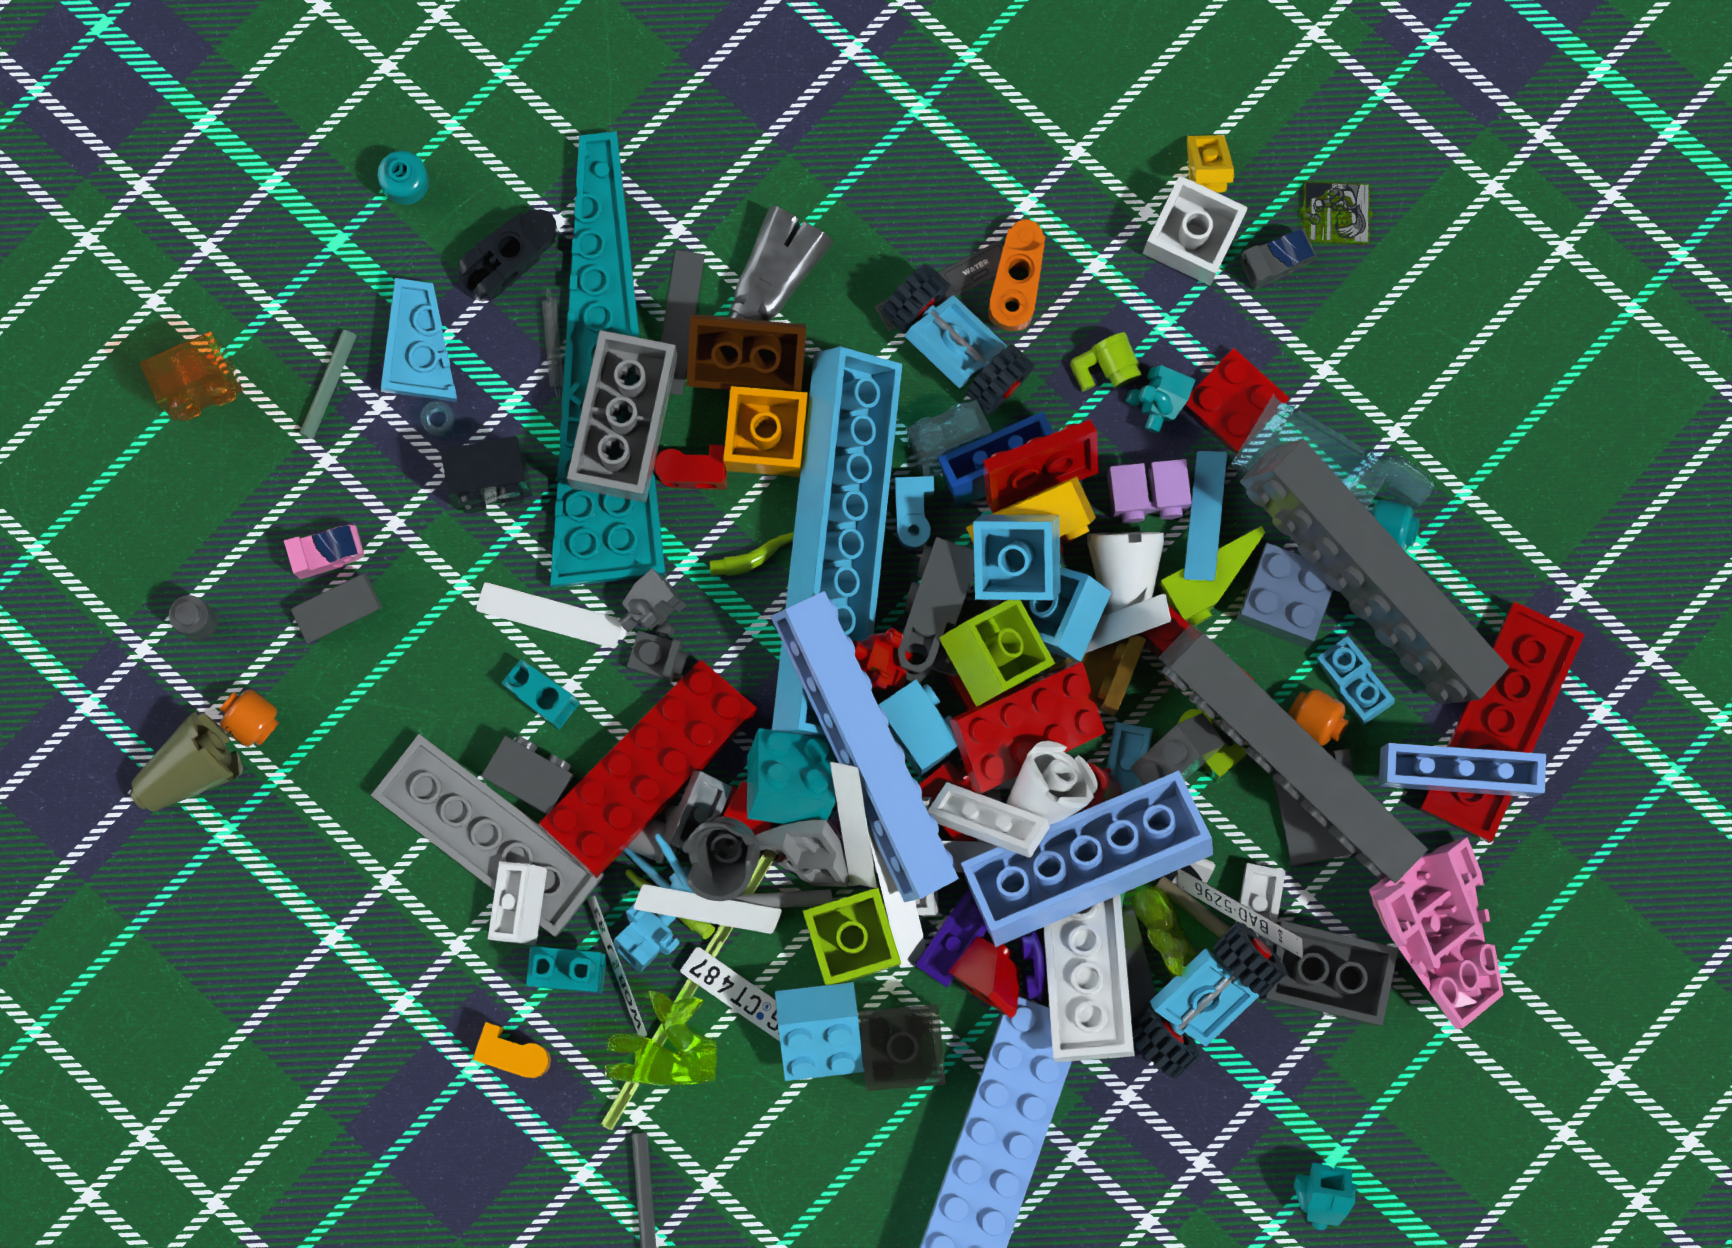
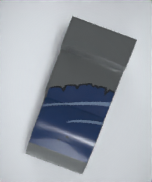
[1239,229,1318,290]

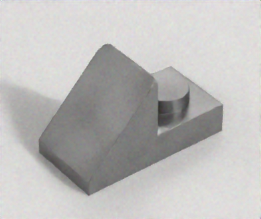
[665,771,732,850]

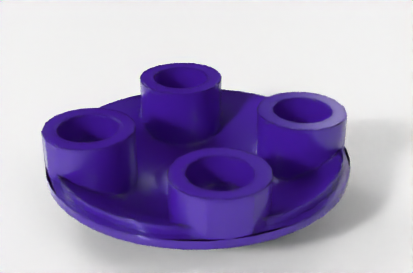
[1018,931,1047,1004]

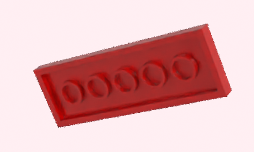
[1418,601,1585,843]
[538,660,758,878]

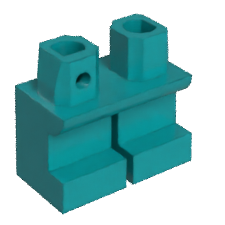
[526,946,607,994]

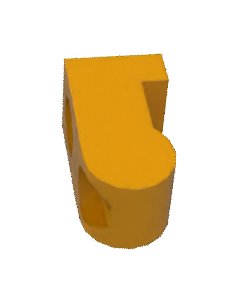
[473,1022,551,1078]

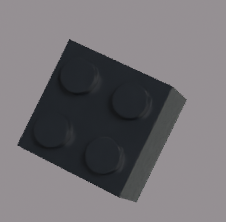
[440,436,533,513]

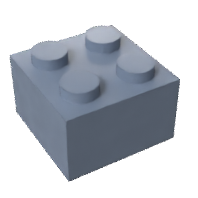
[1235,543,1333,648]

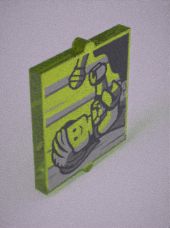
[1299,181,1373,246]

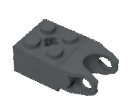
[898,537,975,683]

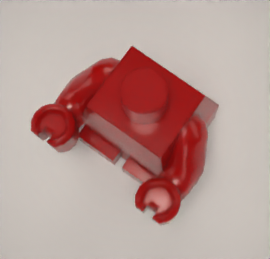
[852,628,914,691]

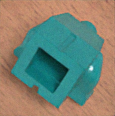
[1125,365,1196,433]
[1294,1163,1357,1230]

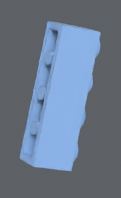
[1379,743,1546,797]

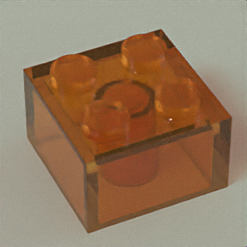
[140,331,244,421]

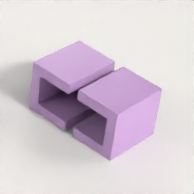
[1107,459,1192,523]

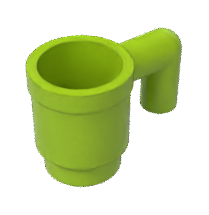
[1070,332,1141,392]

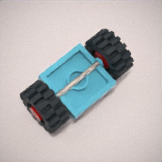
[881,263,1035,415]
[1132,921,1287,1079]

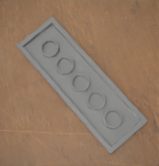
[371,734,604,938]

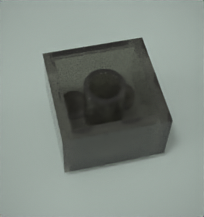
[858,1004,946,1091]

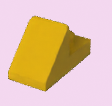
[1187,135,1234,193]

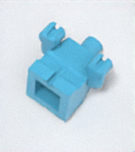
[613,903,680,974]

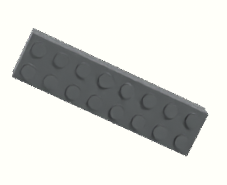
[1240,439,1509,704]
[1158,624,1428,884]

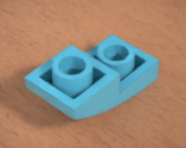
[1317,636,1395,725]

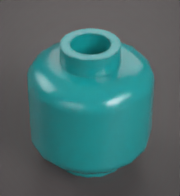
[377,150,430,205]
[1368,500,1420,550]

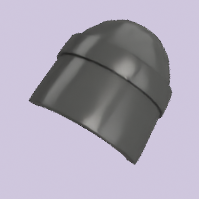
[683,815,760,901]

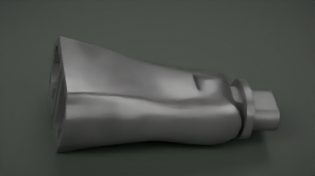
[729,205,834,321]

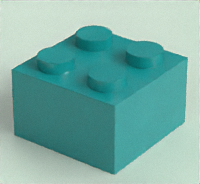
[747,728,835,824]

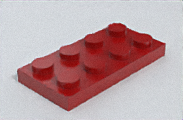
[949,661,1106,794]

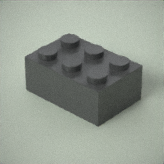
[1260,921,1399,1027]

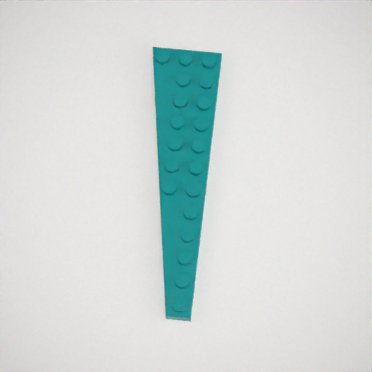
[550,131,666,588]

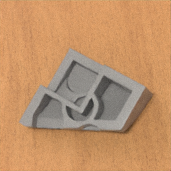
[755,820,849,887]

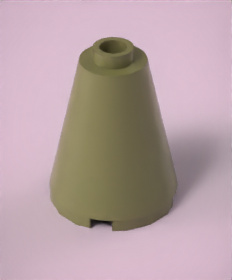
[130,712,243,812]

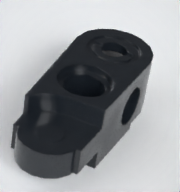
[458,209,558,302]

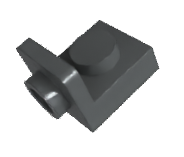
[627,631,687,682]

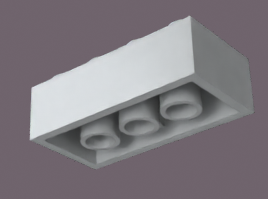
[567,330,678,503]

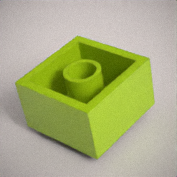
[939,600,1055,707]
[803,888,902,985]

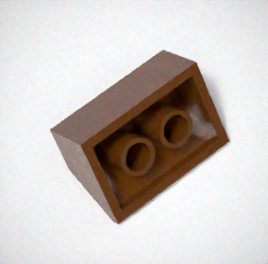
[687,314,806,392]

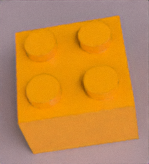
[723,386,809,477]

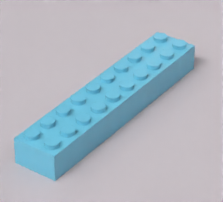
[772,346,902,738]

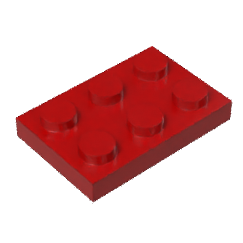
[983,419,1098,513]

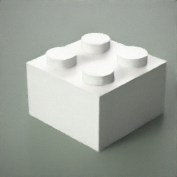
[1143,175,1248,286]

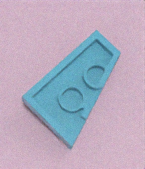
[381,278,457,402]

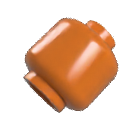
[219,689,279,747]
[1288,689,1349,746]

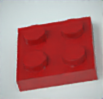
[1184,348,1290,455]

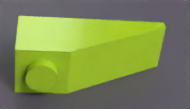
[1157,526,1265,626]

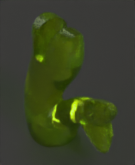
[1132,886,1198,979]
[605,990,717,1086]

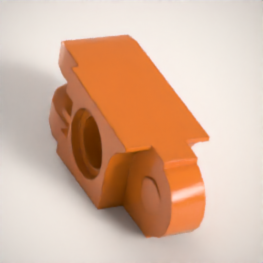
[988,219,1045,331]

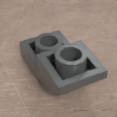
[291,573,383,644]

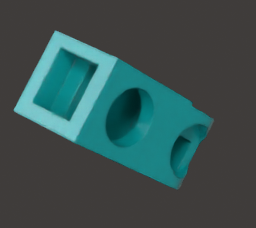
[501,659,580,730]

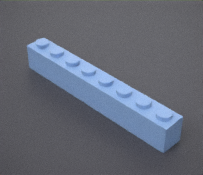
[770,591,959,902]

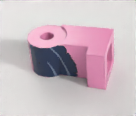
[284,525,365,580]

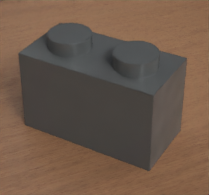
[1131,713,1226,785]
[481,735,576,815]

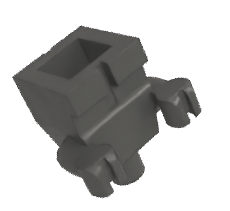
[618,568,687,639]

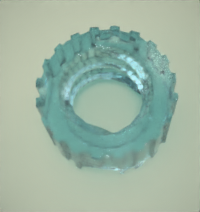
[420,401,456,438]

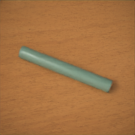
[299,330,357,440]

